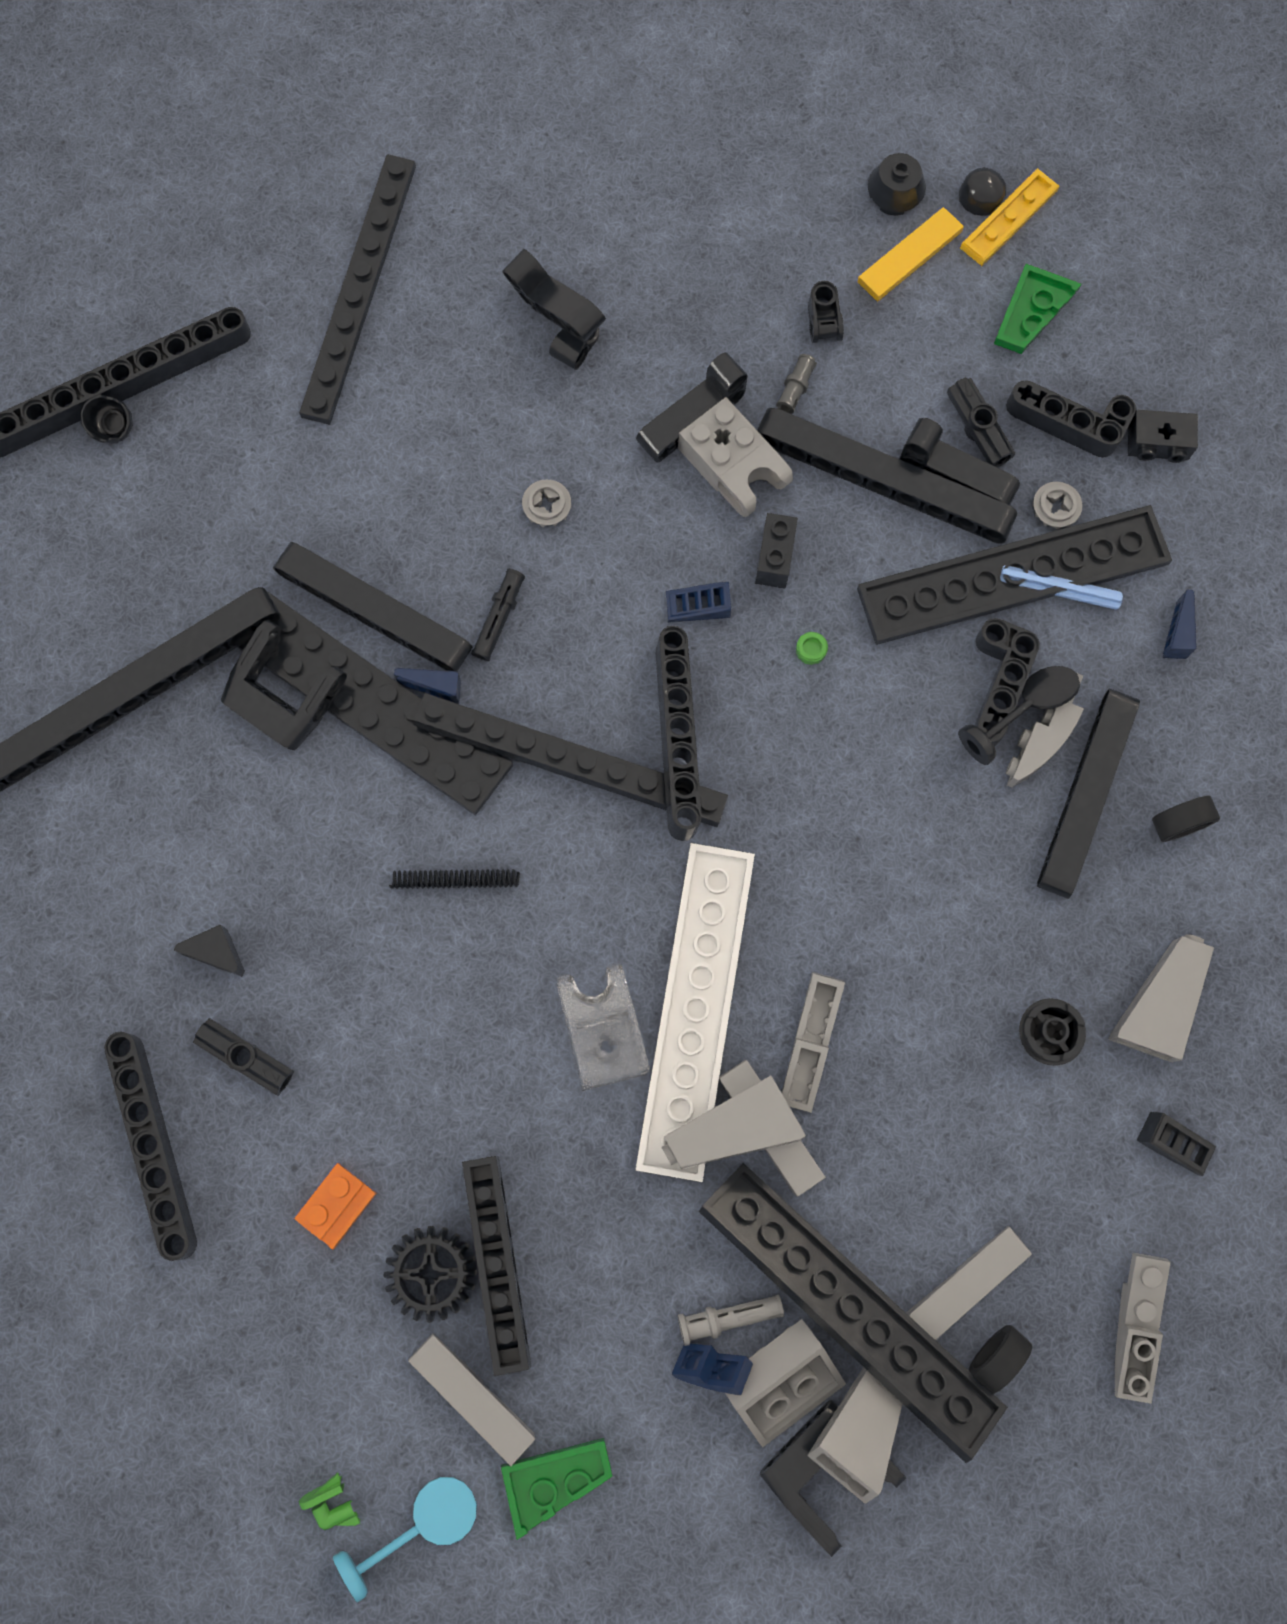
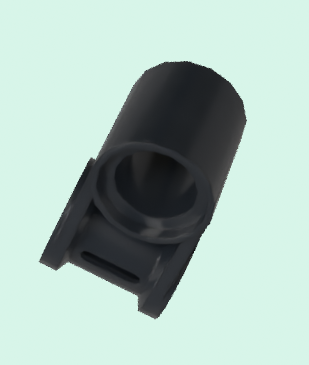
[808,281,844,343]
[549,327,599,370]

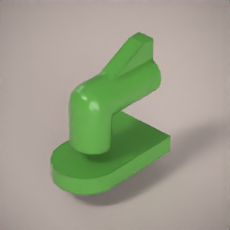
[298,1472,360,1530]

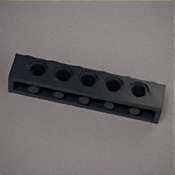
[462,1156,532,1376]

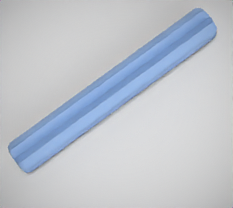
[1000,566,1123,610]

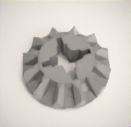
[522,479,571,528]
[1032,482,1083,530]

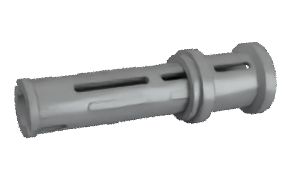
[677,1294,784,1346]

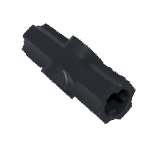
[947,377,1015,467]
[193,1018,294,1096]

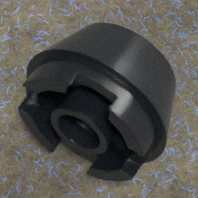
[868,153,926,216]
[1019,998,1086,1066]

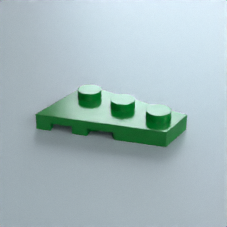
[994,264,1082,354]

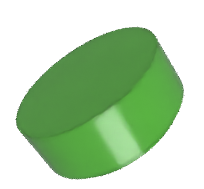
[796,632,828,665]

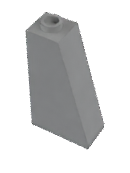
[1109,934,1214,1063]
[662,1076,806,1169]
[807,1367,903,1504]

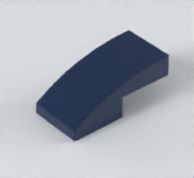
[672,1344,753,1395]

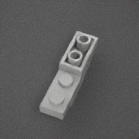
[1005,673,1084,788]
[1115,1253,1171,1404]

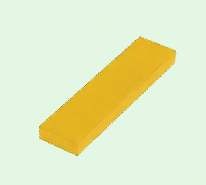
[960,168,1060,266]
[857,207,964,302]

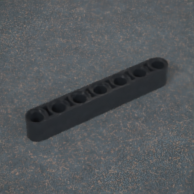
[273,542,473,672]
[655,626,702,841]
[1037,688,1140,899]
[104,1031,197,1261]

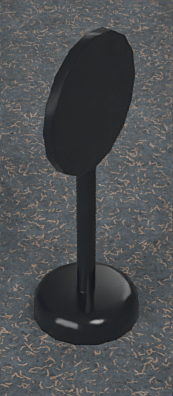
[958,666,1080,765]

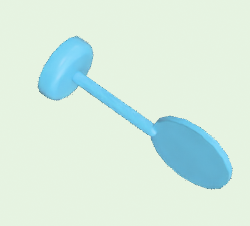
[333,1477,477,1603]

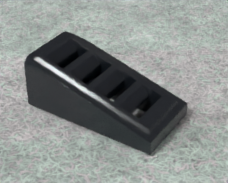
[1137,1112,1216,1176]

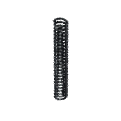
[389,869,520,889]

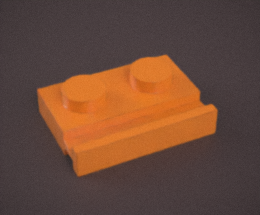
[294,1163,377,1250]

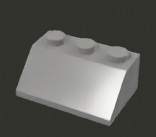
[725,1319,846,1448]

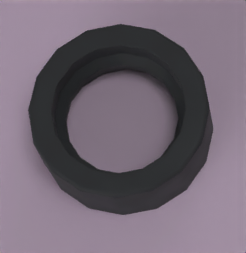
[1152,795,1220,842]
[968,1325,1033,1394]

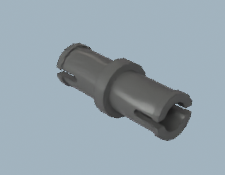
[776,354,817,414]

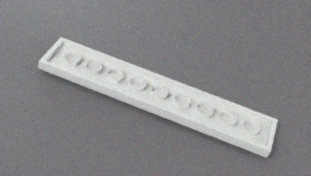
[635,843,755,1182]

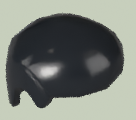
[959,167,1006,216]
[80,394,133,444]

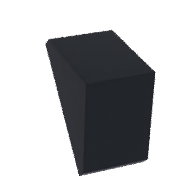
[174,925,245,977]

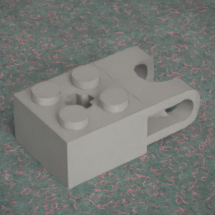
[678,397,793,517]

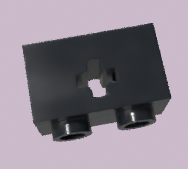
[1128,410,1198,463]
[755,513,798,589]

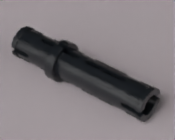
[471,568,525,661]

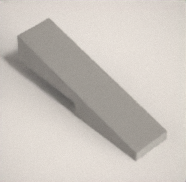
[781,972,845,1113]
[719,1059,826,1197]
[906,1226,1032,1340]
[408,1333,536,1466]

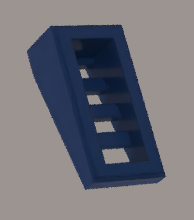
[666,581,731,623]
[1163,589,1197,659]
[394,668,461,704]

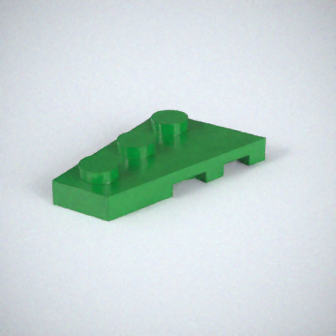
[501,1438,612,1540]

